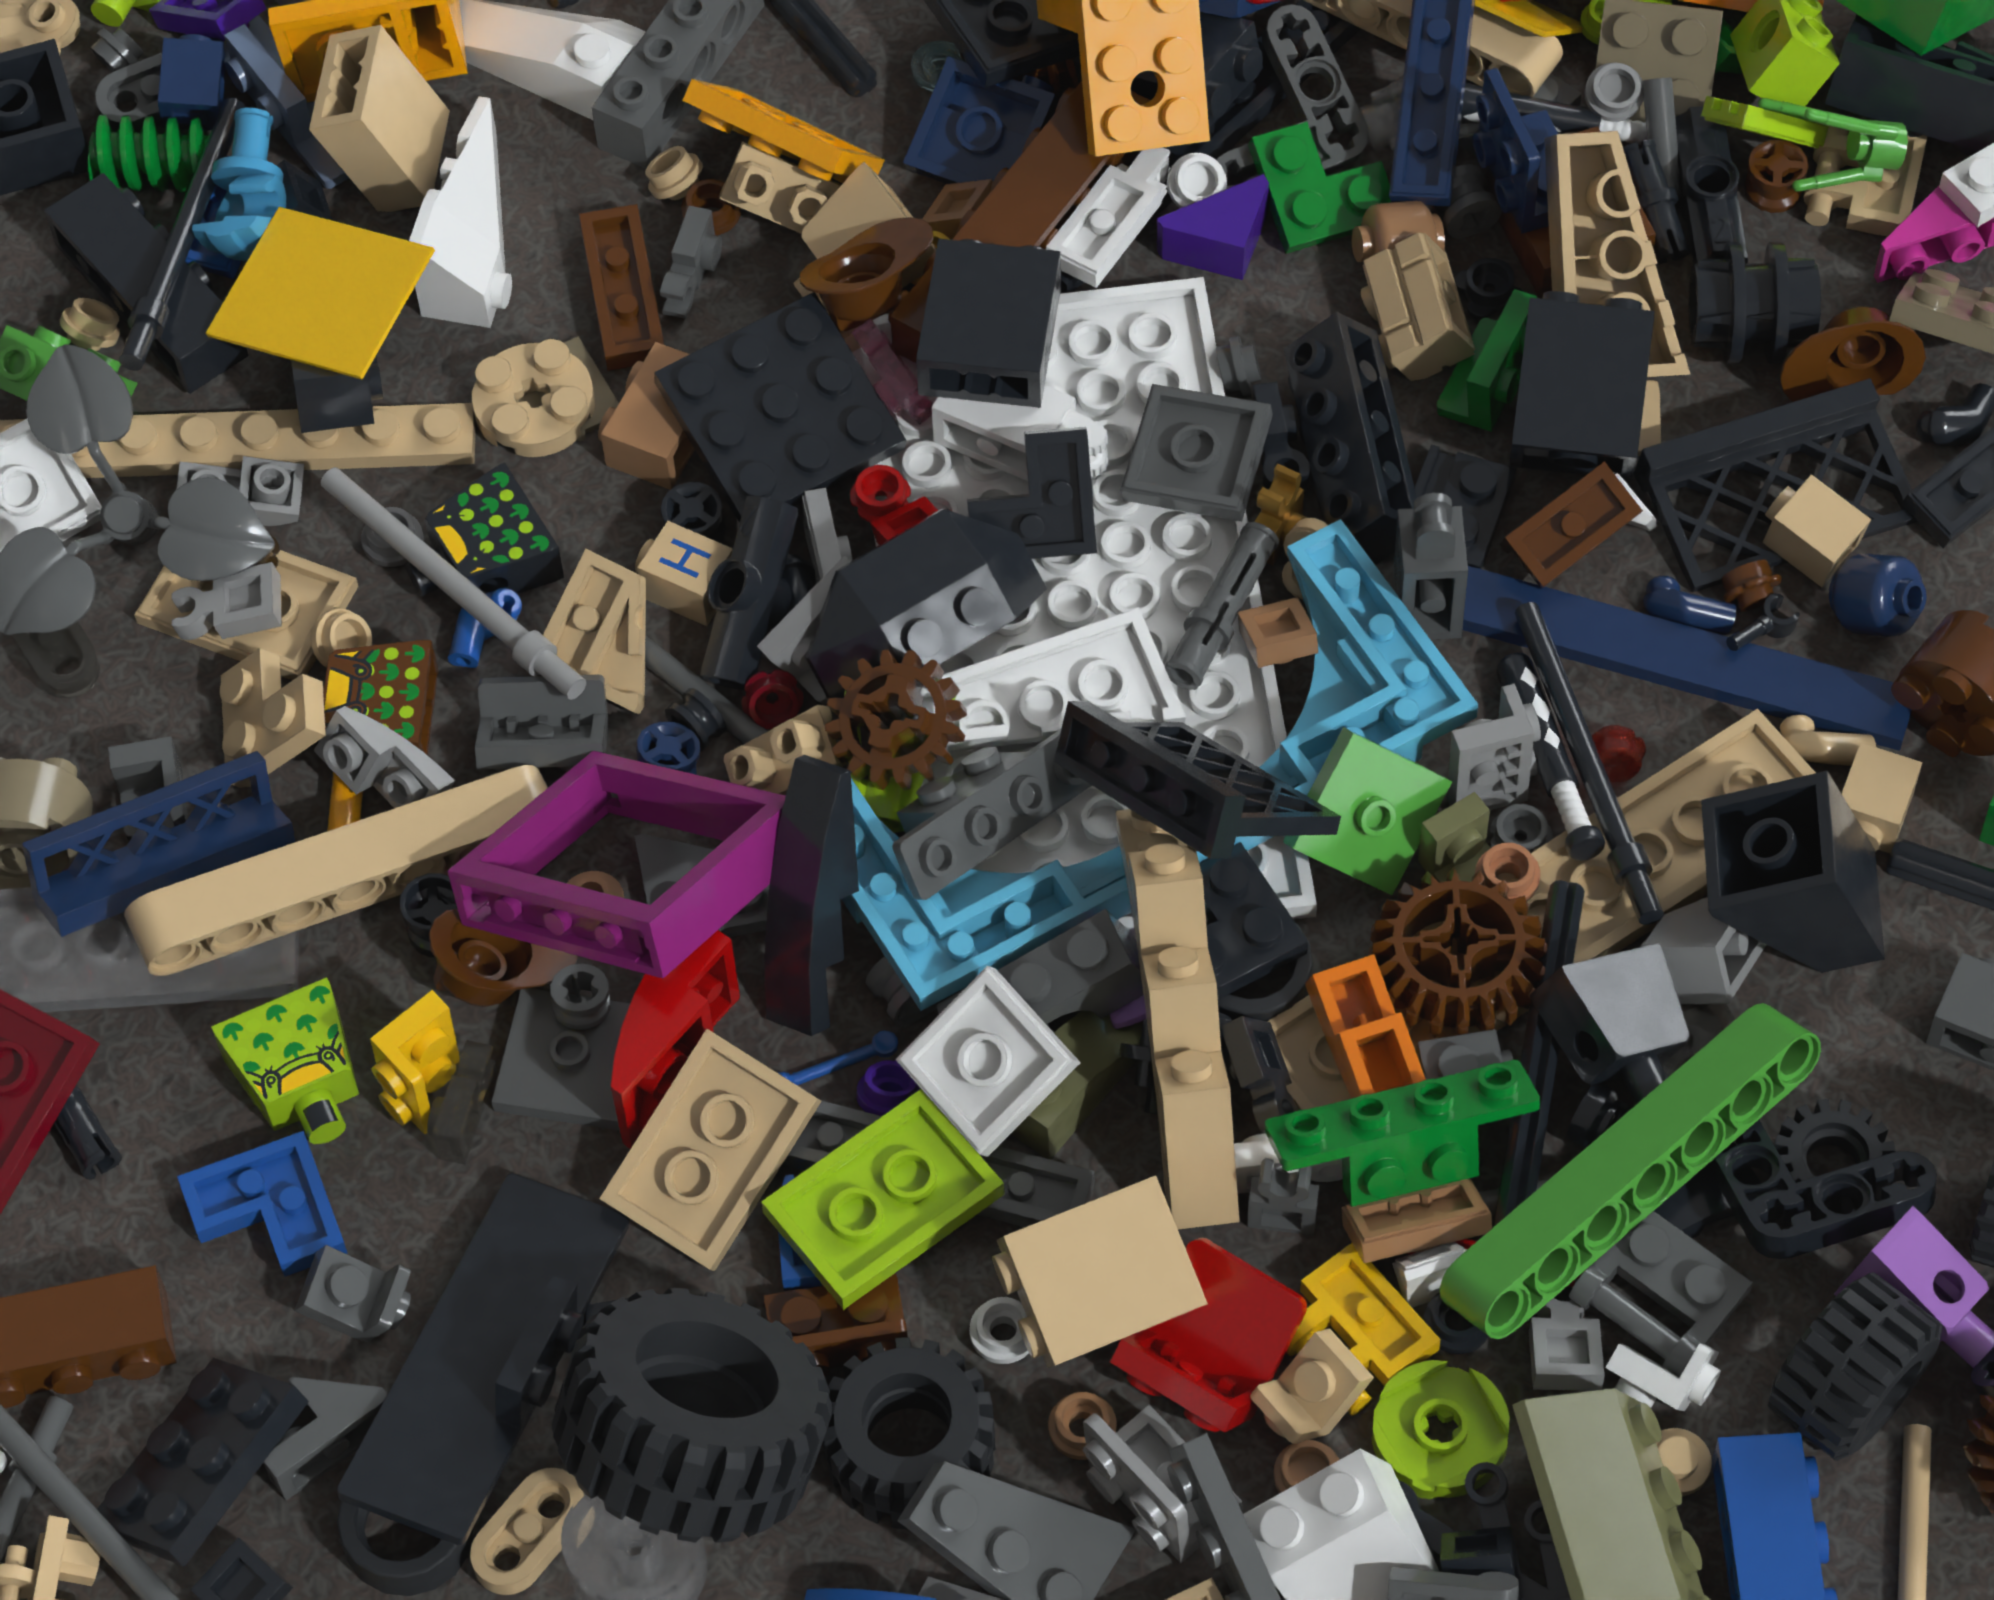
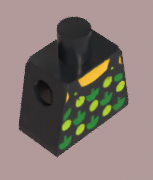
[405,462,564,597]

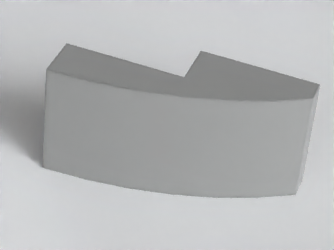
[176,456,304,526]
[314,706,455,808]

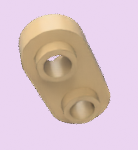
[470,1468,587,1595]

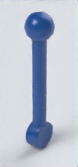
[777,1031,898,1085]

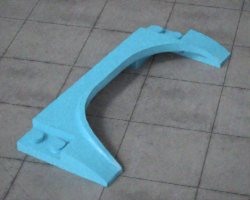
[842,519,1478,1011]

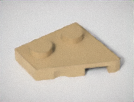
[543,549,646,714]

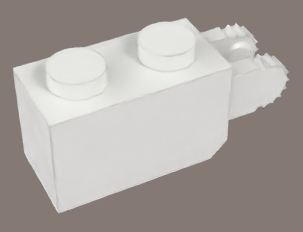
[931,382,1108,481]

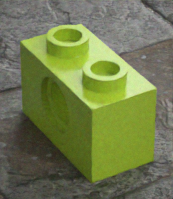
[1730,0,1840,106]

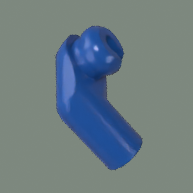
[448,588,522,668]

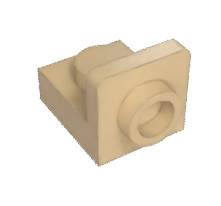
[1250,1328,1374,1444]

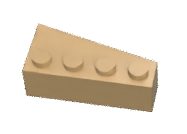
[1544,131,1690,377]

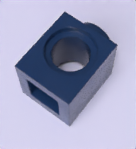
[158,34,226,130]

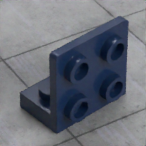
[1472,67,1558,234]

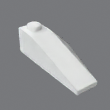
[409,96,512,328]

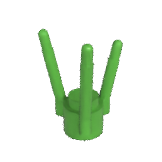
[1758,98,1908,192]

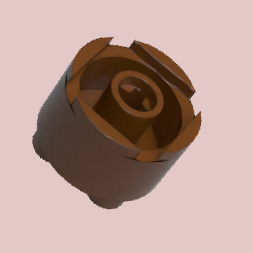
[1891,610,1994,757]

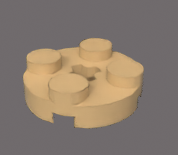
[472,339,595,457]

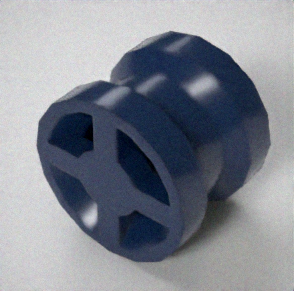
[636,722,700,775]

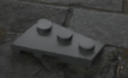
[897,1461,1136,1600]

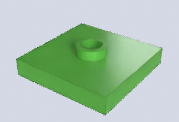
[1283,727,1453,895]

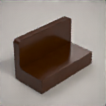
[1500,461,1643,589]

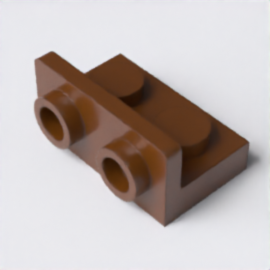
[764,1273,908,1377]

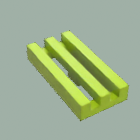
[1701,96,1829,149]

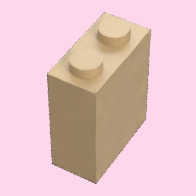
[309,25,450,212]
[992,1175,1208,1368]

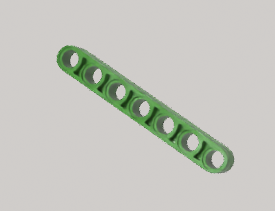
[1439,1003,1821,1339]

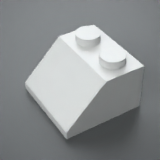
[1243,1448,1440,1600]

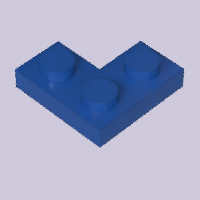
[177,1131,348,1277]

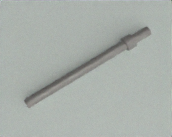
[321,467,586,700]

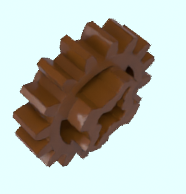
[825,650,967,791]

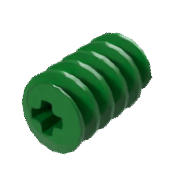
[88,115,209,192]

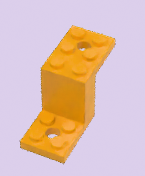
[268,0,468,102]
[1037,0,1210,157]

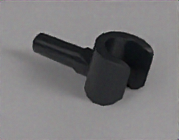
[1726,593,1800,651]

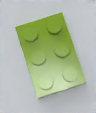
[761,1089,1005,1310]

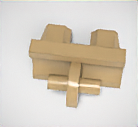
[719,142,841,234]
[724,705,847,796]
[0,1515,101,1600]

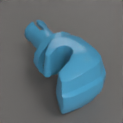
[192,108,286,261]

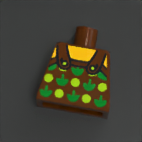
[323,640,438,756]

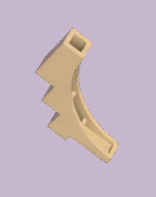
[1115,809,1240,1229]

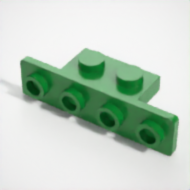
[1265,1060,1540,1207]

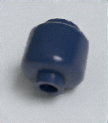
[1829,554,1927,637]

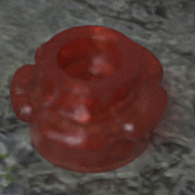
[1591,725,1646,782]

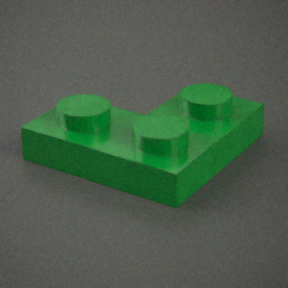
[1248,122,1391,254]

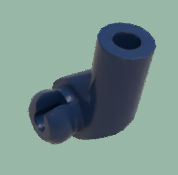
[1643,576,1736,634]

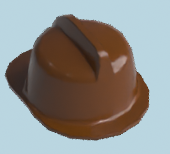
[800,217,933,332]
[1780,306,1926,402]
[428,908,578,1007]

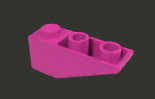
[1874,186,1994,283]

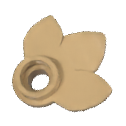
[0,0,81,54]

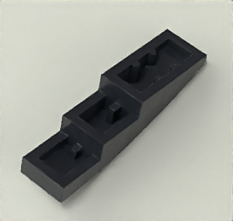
[764,755,859,1036]

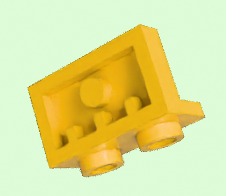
[370,990,461,1135]

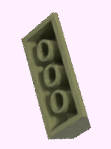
[1512,1388,1711,1600]

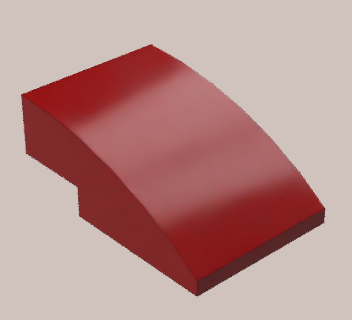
[611,930,740,1149]

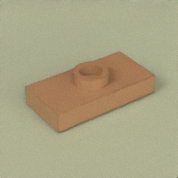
[1341,1178,1492,1263]

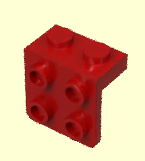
[1110,1238,1307,1433]

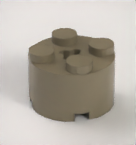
[0,757,93,894]

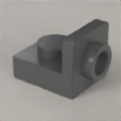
[294,1245,411,1342]

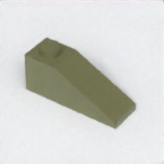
[1011,1011,1147,1160]

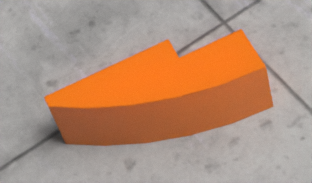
[1305,954,1426,1099]

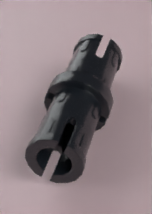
[1623,139,1691,265]

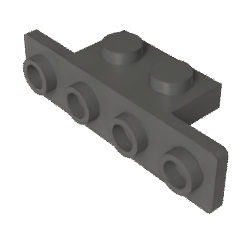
[892,729,1092,900]

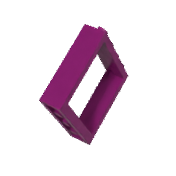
[447,751,786,978]

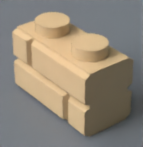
[1361,232,1475,381]

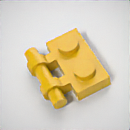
[1286,1243,1441,1416]

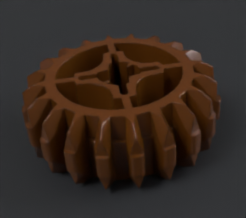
[1368,866,1547,1039]

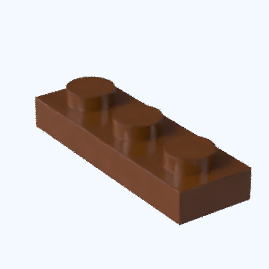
[579,204,664,371]

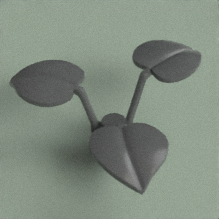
[0,344,275,635]

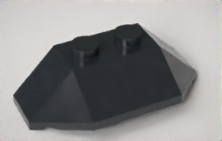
[805,509,1047,699]

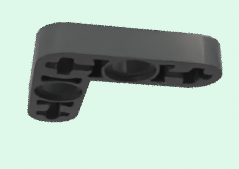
[1217,4,1369,189]

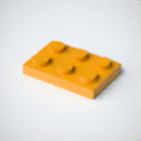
[682,79,885,183]

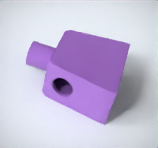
[1834,1206,1994,1368]

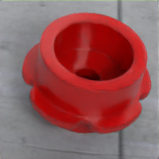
[850,465,911,522]

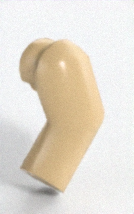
[1779,715,1876,766]

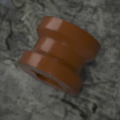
[1744,139,1808,213]

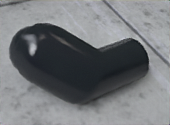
[1916,383,1994,446]

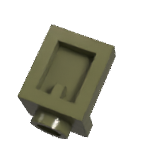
[1418,792,1491,883]

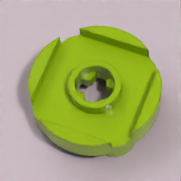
[1372,1360,1510,1499]

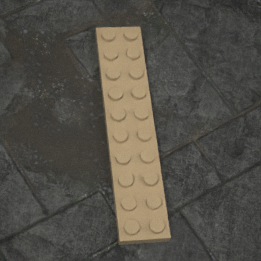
[1267,708,1816,1110]

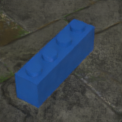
[1712,1432,1838,1600]

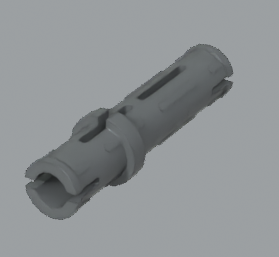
[1165,522,1279,690]

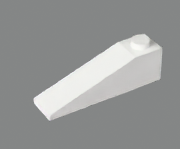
[459,0,645,120]

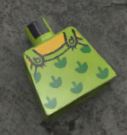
[211,977,359,1144]

